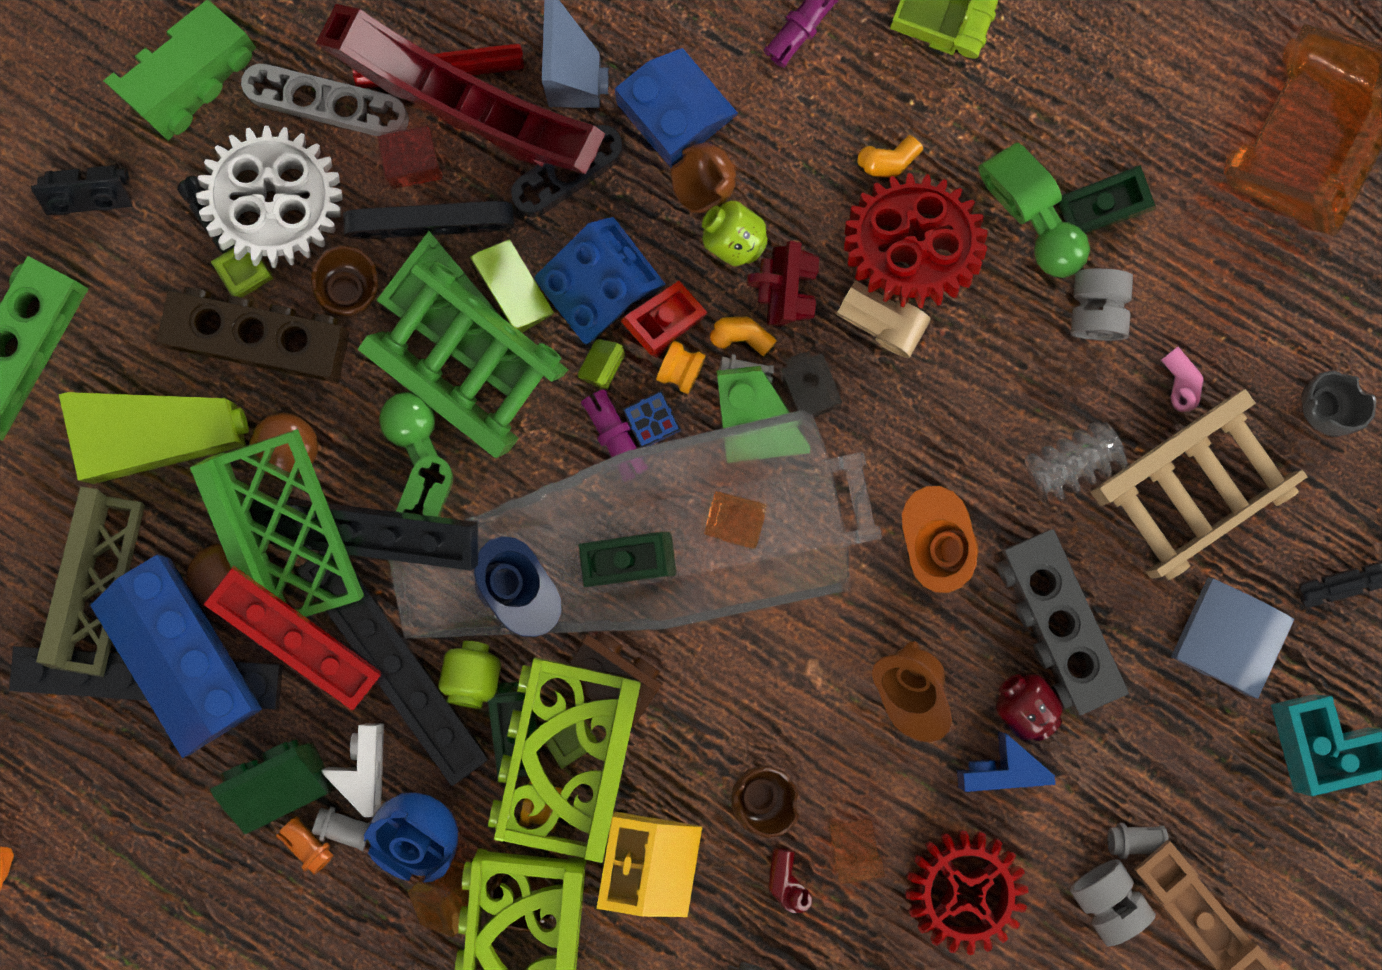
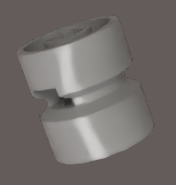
[1071,268,1133,341]
[1070,859,1156,947]

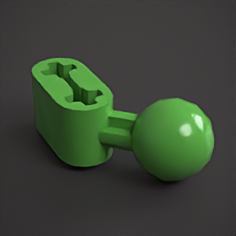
[978,142,1090,278]
[379,391,454,517]

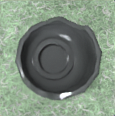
[1302,370,1377,437]

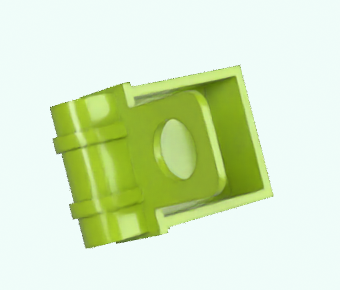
[890,0,998,59]

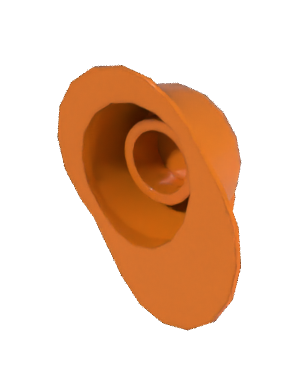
[902,486,978,593]

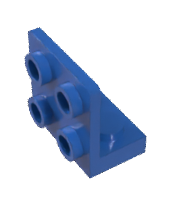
[534,217,666,344]

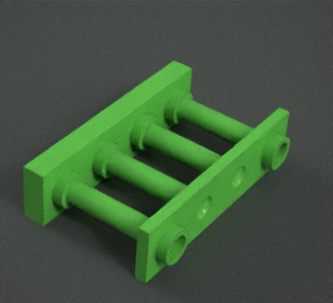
[357,261,569,458]

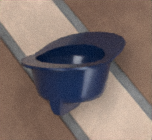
[474,536,562,638]

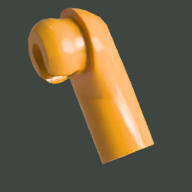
[710,316,777,357]

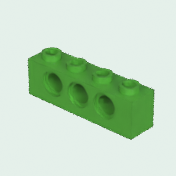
[0,256,89,441]

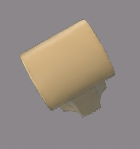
[836,280,931,358]

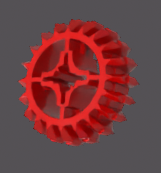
[905,829,1028,955]

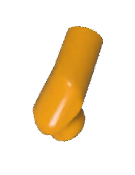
[857,135,924,178]

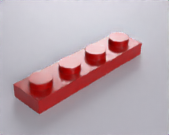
[203,565,381,711]

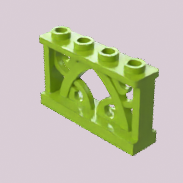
[488,657,641,863]
[455,849,587,970]

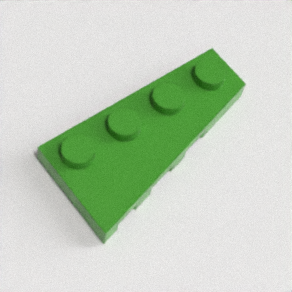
[376,231,529,396]

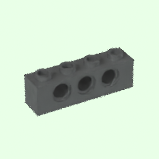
[996,529,1129,716]

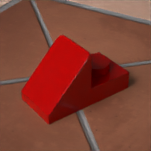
[621,281,708,358]

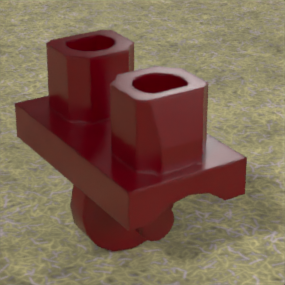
[746,241,820,327]

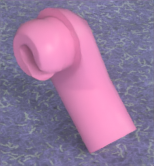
[1161,346,1203,412]

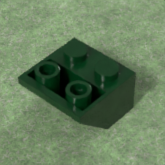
[210,739,336,834]

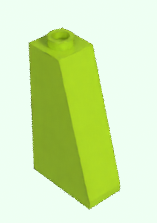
[59,392,249,484]

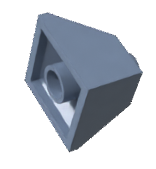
[542,0,609,108]

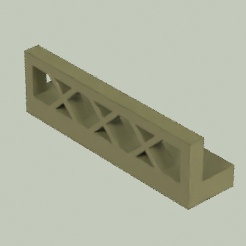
[36,486,145,677]

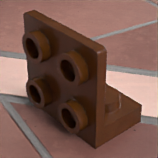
[560,631,663,728]

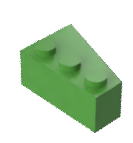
[103,0,257,141]

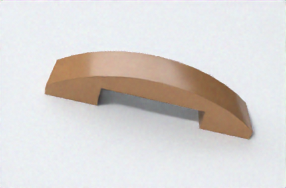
[1134,840,1278,970]

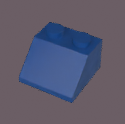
[615,48,738,168]

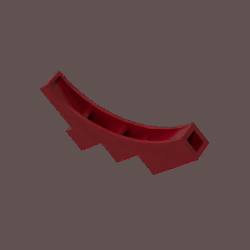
[315,4,605,174]

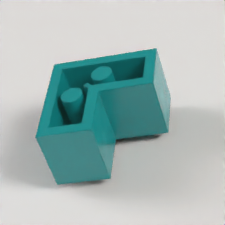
[1271,694,1382,796]

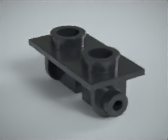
[31,164,133,215]

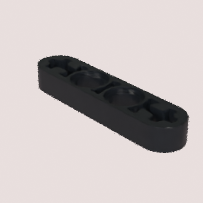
[343,201,514,240]

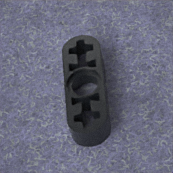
[511,125,623,218]

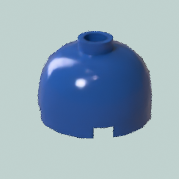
[364,792,458,882]

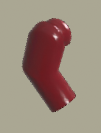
[768,848,812,913]

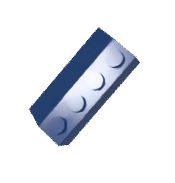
[90,554,262,759]

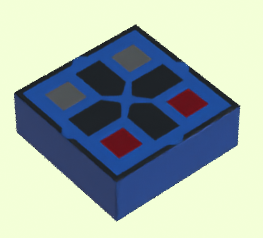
[622,390,681,450]

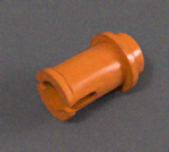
[276,816,334,875]

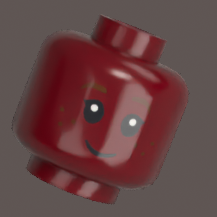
[996,674,1064,741]

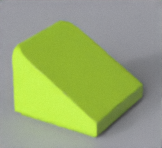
[578,339,625,390]

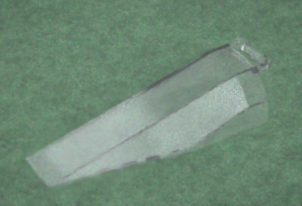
[389,410,882,639]

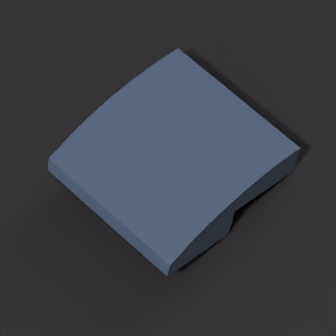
[1171,577,1294,699]

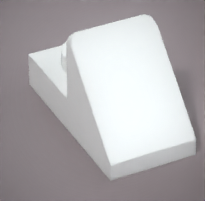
[321,723,384,817]

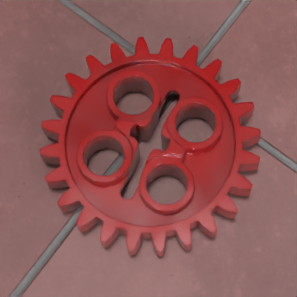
[843,173,988,309]

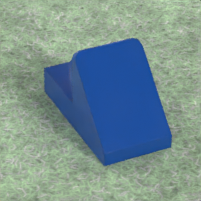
[957,731,1056,792]

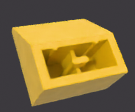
[596,811,702,917]

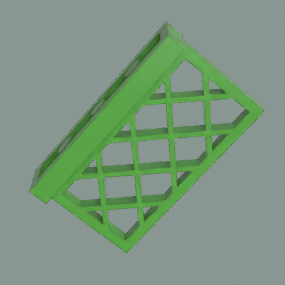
[190,429,364,617]

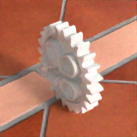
[196,126,343,268]

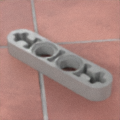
[241,63,409,139]

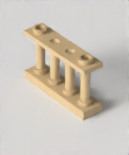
[1090,389,1307,580]

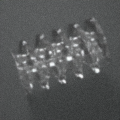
[1025,421,1128,501]

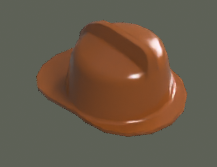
[872,641,952,742]

